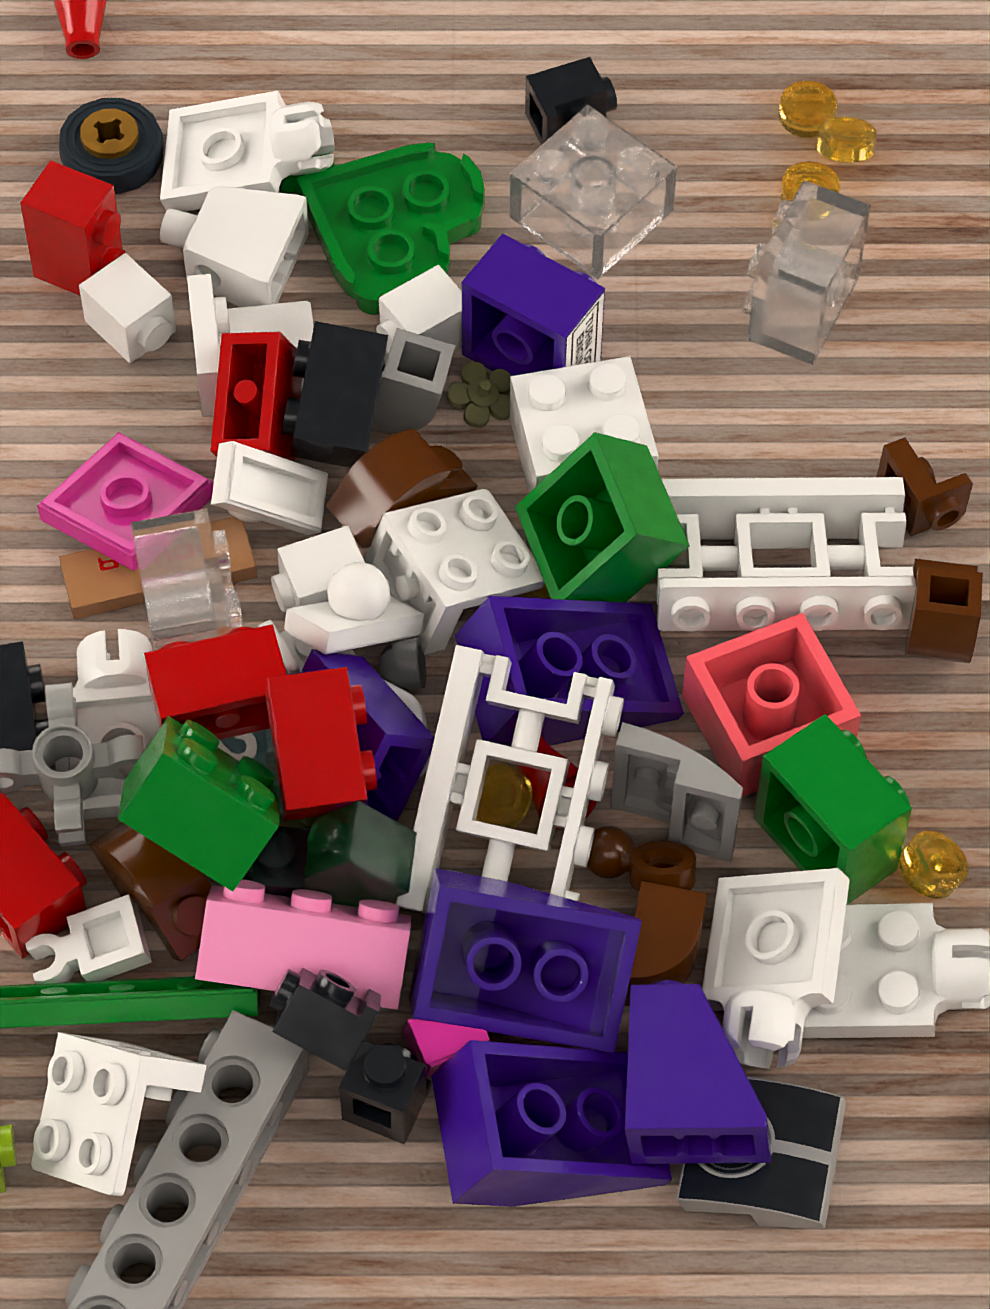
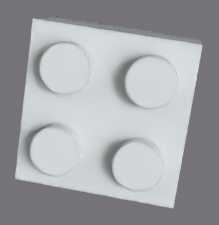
[510,356,659,493]

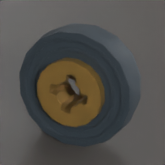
[59,98,163,194]

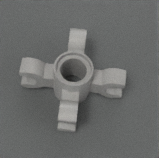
[0,683,145,847]

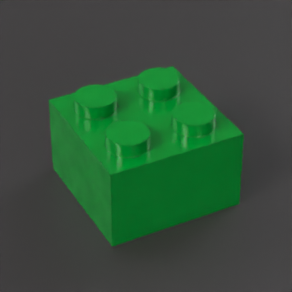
[515,432,690,603]
[754,714,912,905]
[117,716,280,892]

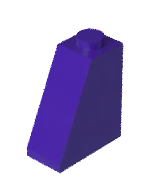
[301,649,435,849]
[625,980,771,1164]

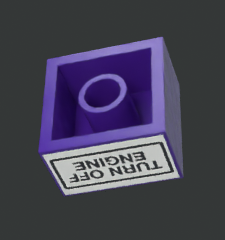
[461,233,605,376]

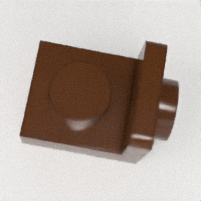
[877,437,973,536]

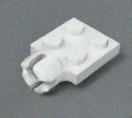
[160,91,335,212]
[55,629,160,819]
[702,868,850,1069]
[803,903,990,1038]

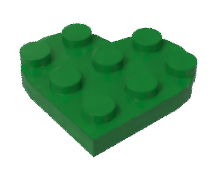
[296,142,485,315]

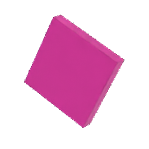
[37,432,213,571]

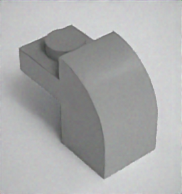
[372,328,456,433]

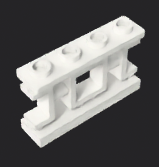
[656,477,916,632]
[396,645,624,914]

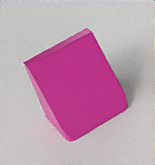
[402,1019,490,1079]

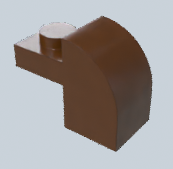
[326,429,478,548]
[905,558,983,664]
[89,822,211,961]
[624,881,708,1006]

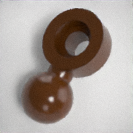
[587,826,696,892]

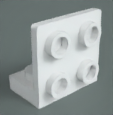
[187,273,314,417]
[364,489,545,655]
[31,1032,207,1196]

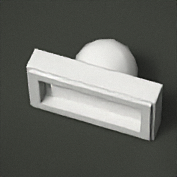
[211,441,328,535]
[284,562,424,655]

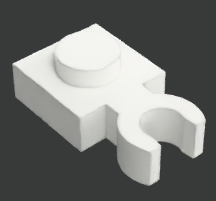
[25,894,152,984]

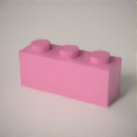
[195,880,411,1010]

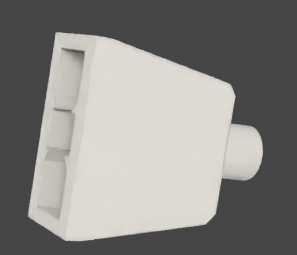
[160,185,309,307]

